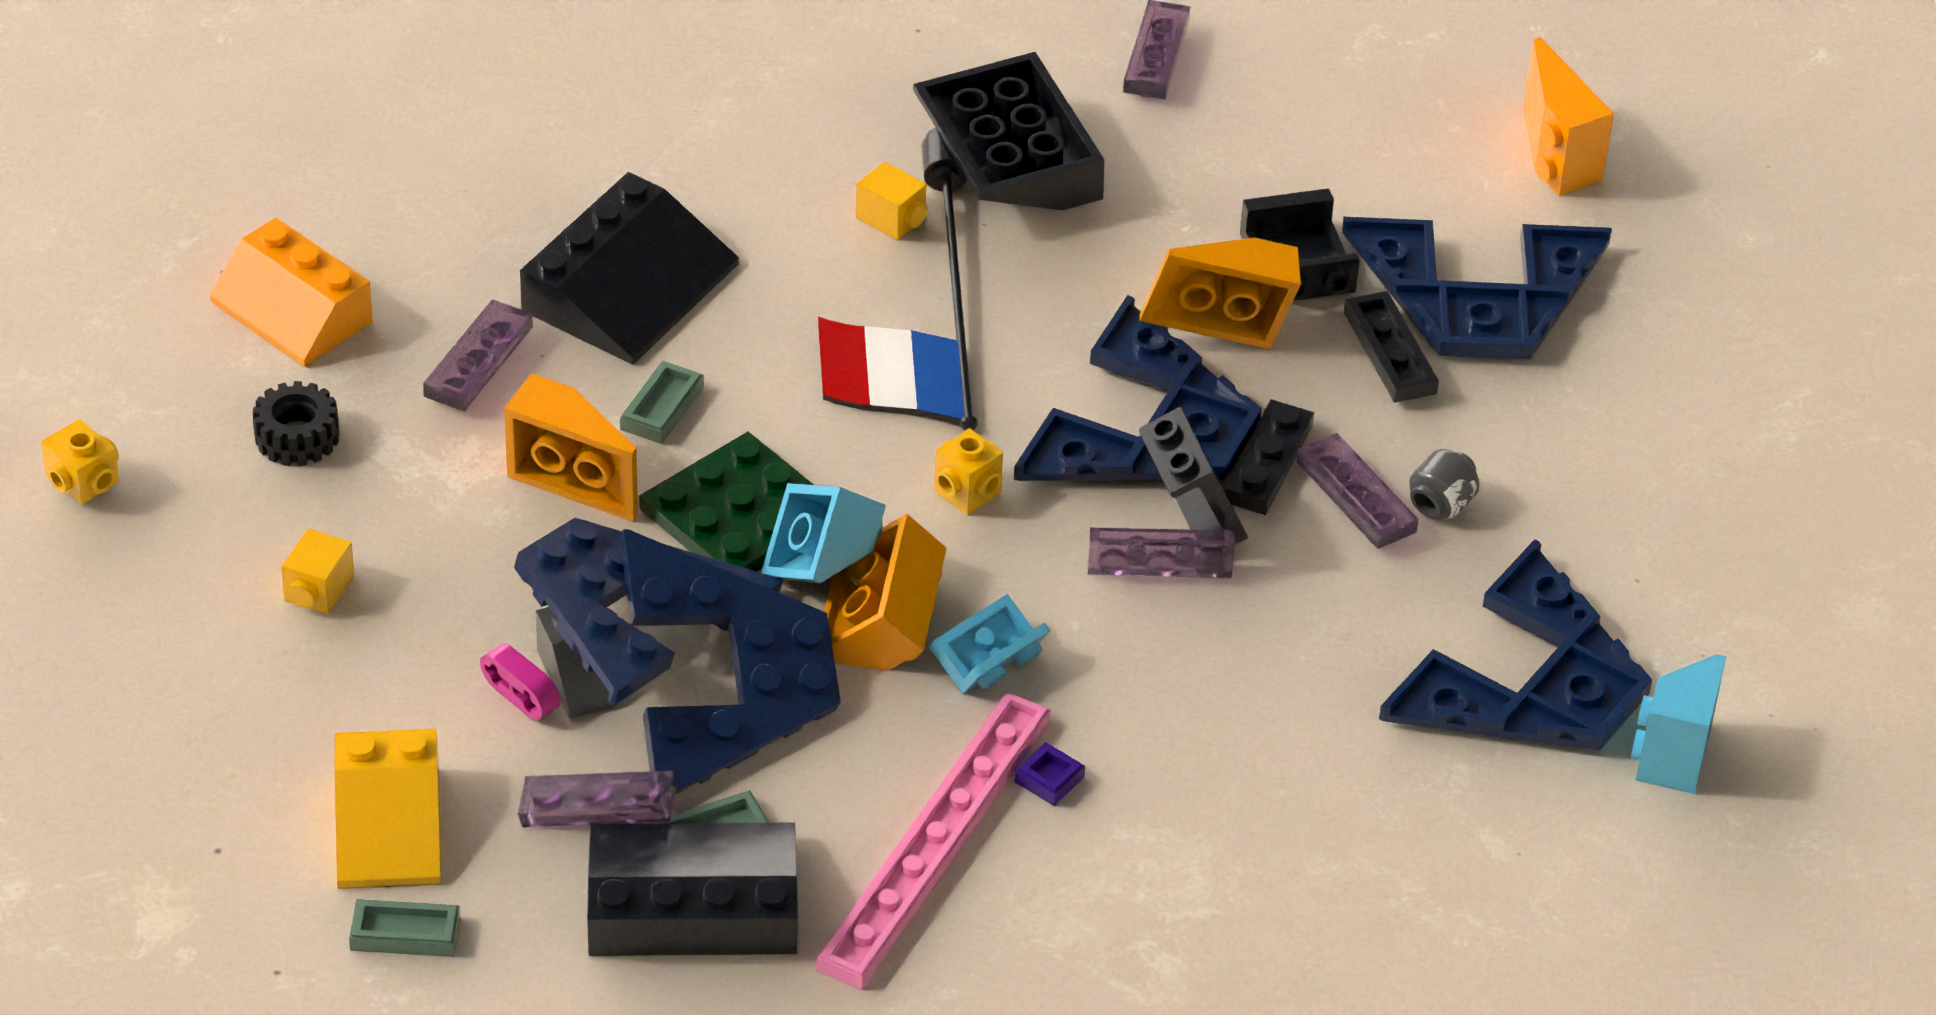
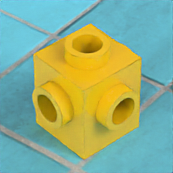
[41,419,119,505]
[934,428,1003,516]

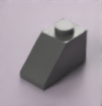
[536,607,617,719]

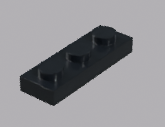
[1344,291,1439,403]
[1224,399,1314,515]

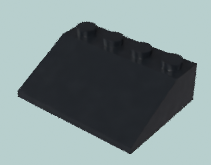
[913,52,1104,211]
[520,172,739,365]
[587,822,798,956]

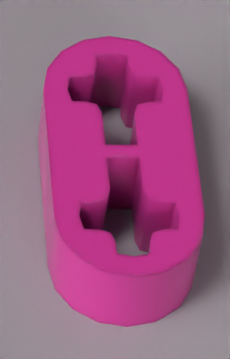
[480,643,561,721]

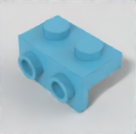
[929,594,1051,694]

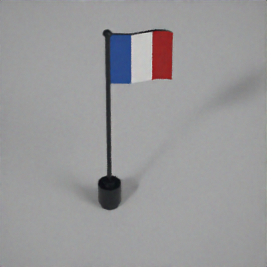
[818,127,978,431]

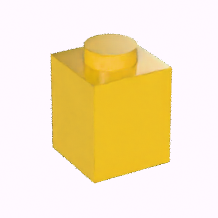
[856,161,927,240]
[281,528,354,614]

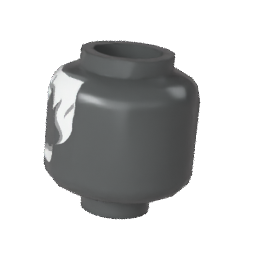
[1409,449,1480,519]

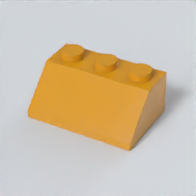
[210,217,373,367]
[824,514,946,670]

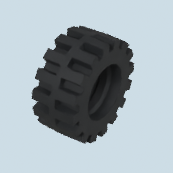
[253,381,340,466]

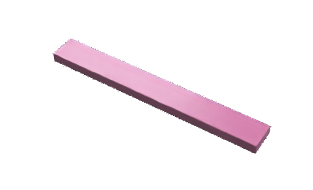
[816,692,1051,990]

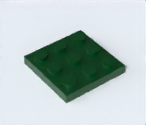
[639,431,814,571]

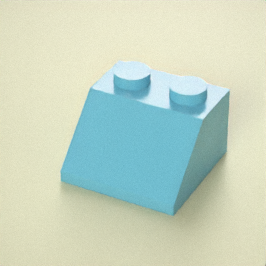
[761,483,886,583]
[1631,654,1727,794]

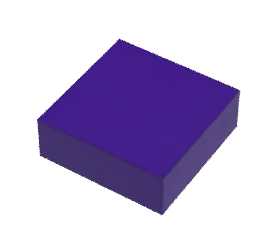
[1014,742,1085,806]

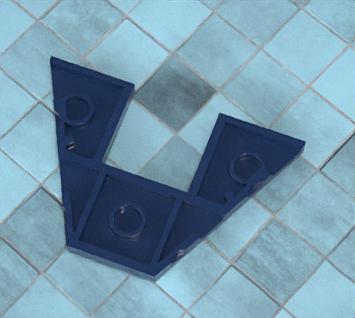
[1342,216,1612,359]
[1014,295,1262,481]
[514,517,783,706]
[620,529,841,807]
[1379,539,1652,751]

